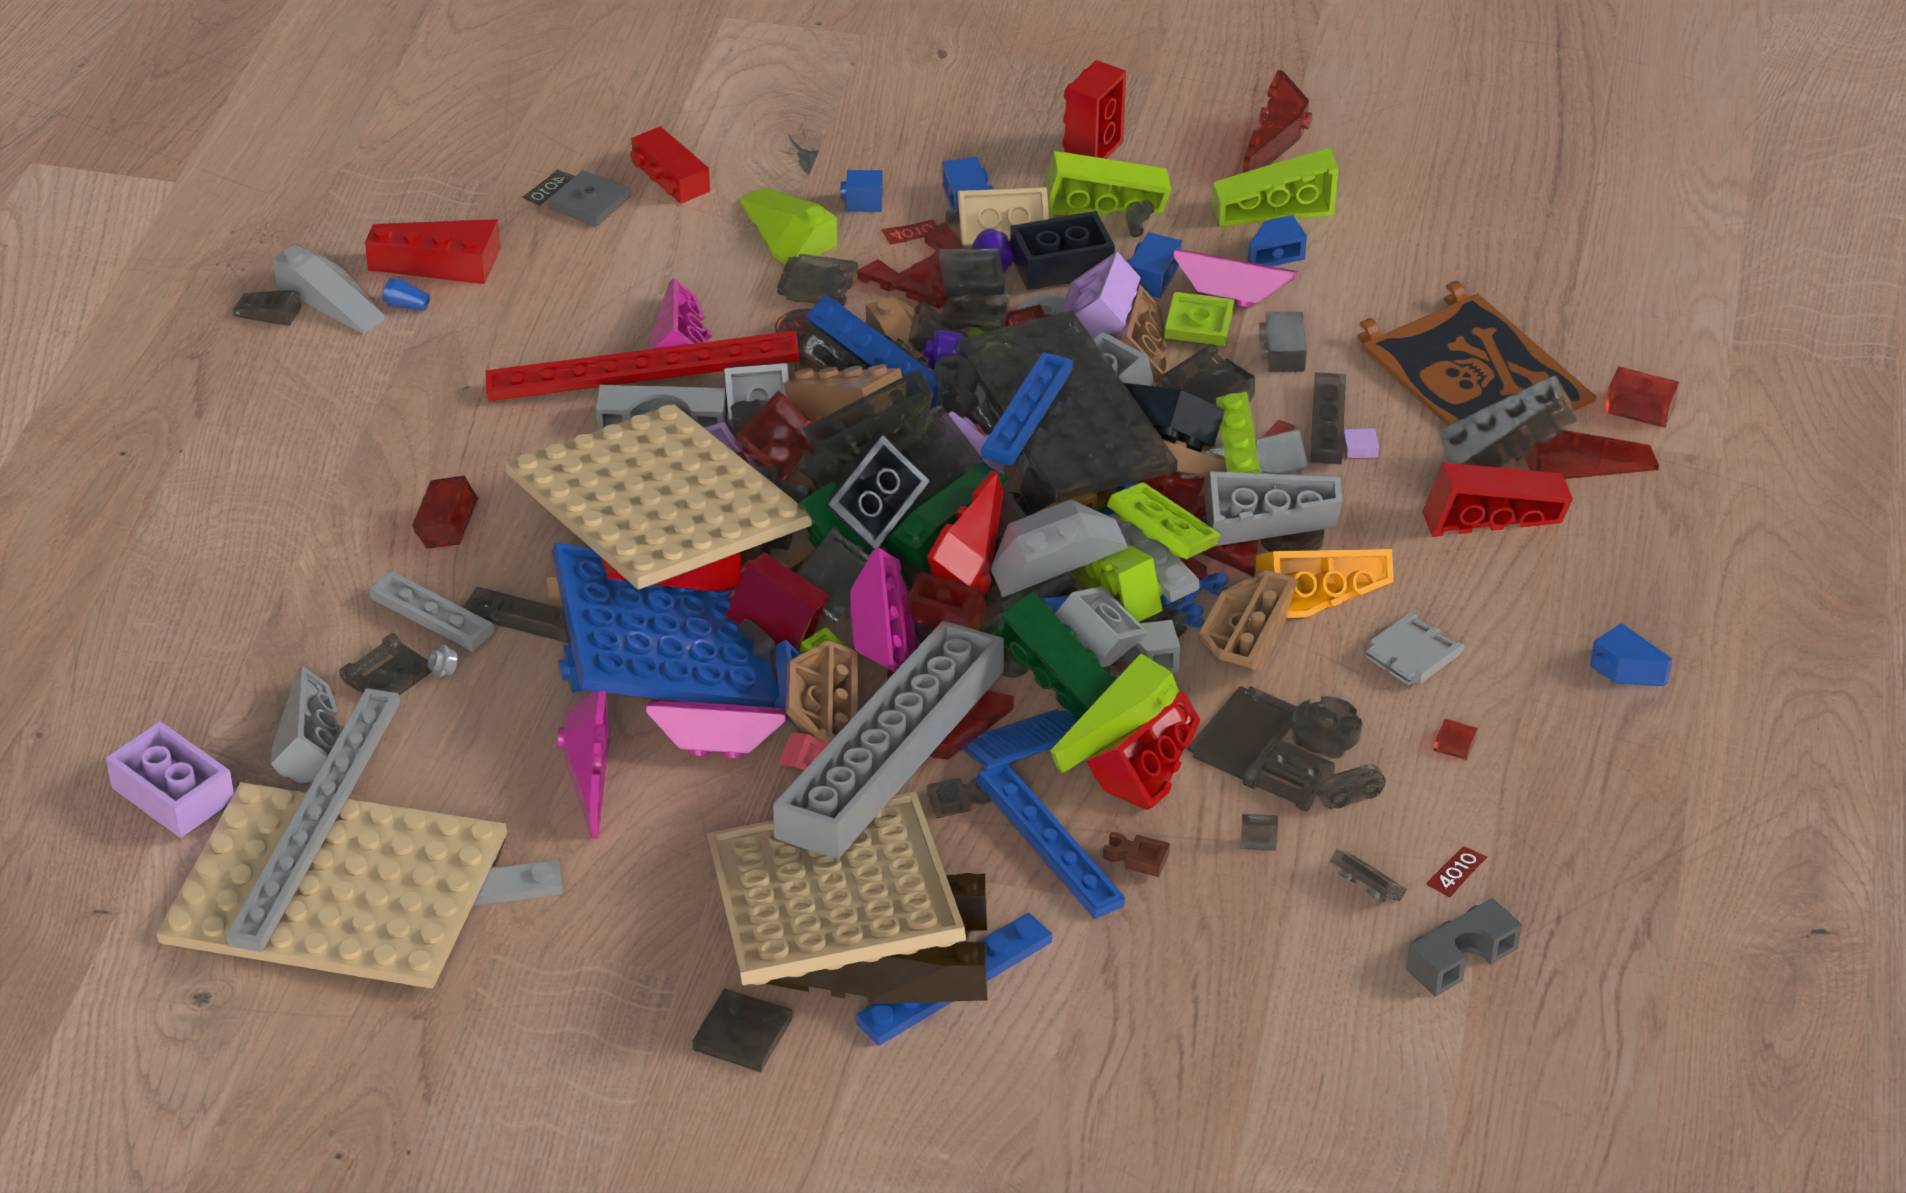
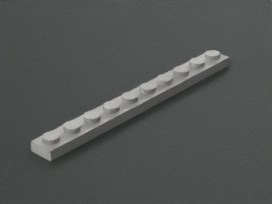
[226,688,400,952]

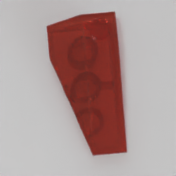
[1243,70,1312,173]

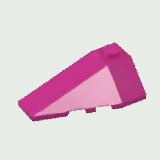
[648,278,712,349]
[558,691,610,838]

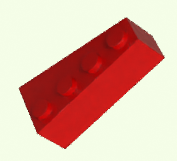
[1422,462,1573,537]

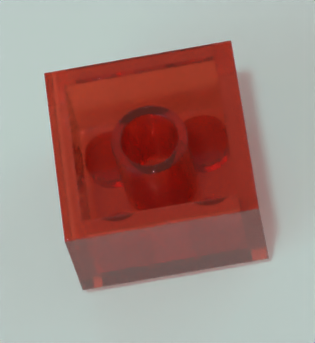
[734,390,826,487]

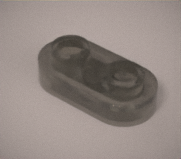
[1316,764,1386,809]

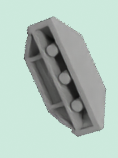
[991,499,1128,598]

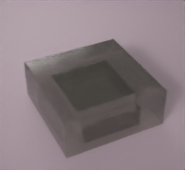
[1240,814,1278,851]

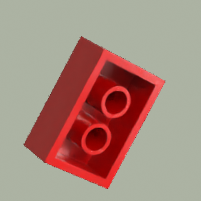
[1062,60,1126,159]

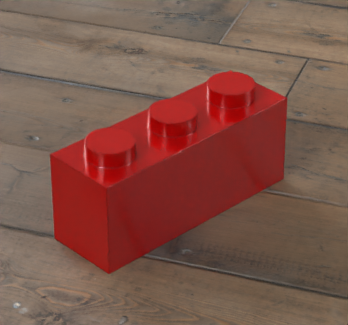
[630,126,710,204]

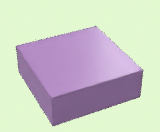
[1343,428,1379,458]

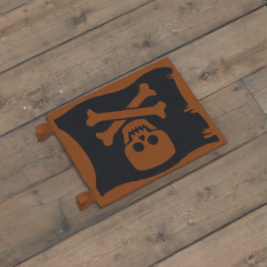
[1358,281,1597,454]

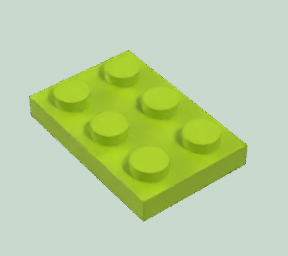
[1107,482,1222,559]

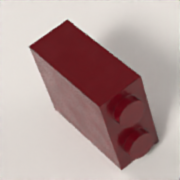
[726,552,830,652]

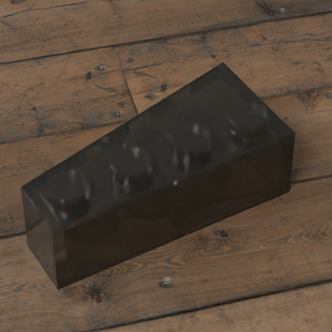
[1439,376,1577,468]

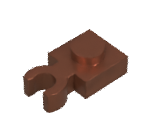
[1103,832,1170,877]

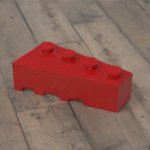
[365,219,501,284]

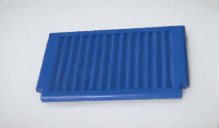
[961,709,1078,770]

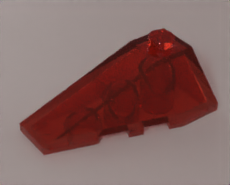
[1518,429,1659,479]

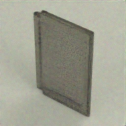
[1187,686,1305,782]

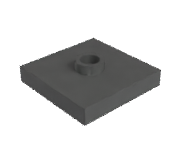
[548,170,631,227]

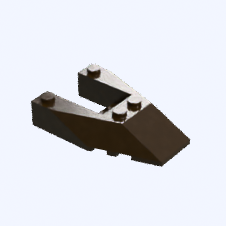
[765,873,987,1004]

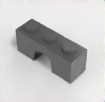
[1406,898,1522,997]

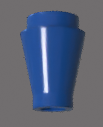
[382,277,430,311]

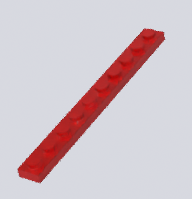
[486,330,800,401]

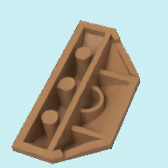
[1198,570,1297,671]
[786,640,858,744]

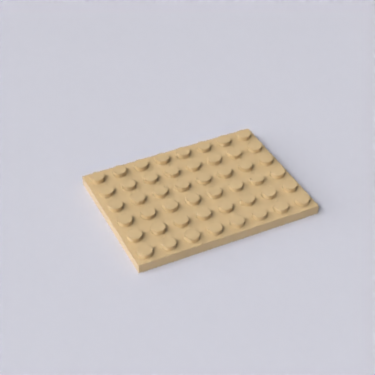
[505,404,812,590]
[156,782,507,989]
[707,791,966,986]

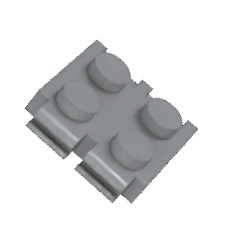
[1366,611,1465,685]

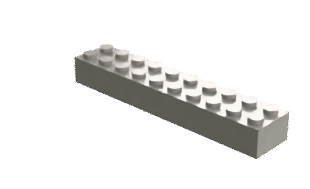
[773,621,1004,859]

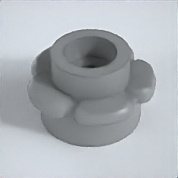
[428,644,457,678]

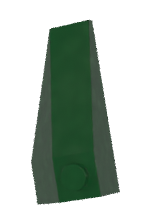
[882,462,1008,572]

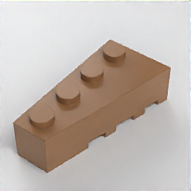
[784,364,909,426]

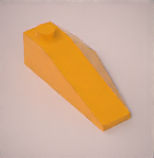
[1256,549,1394,618]

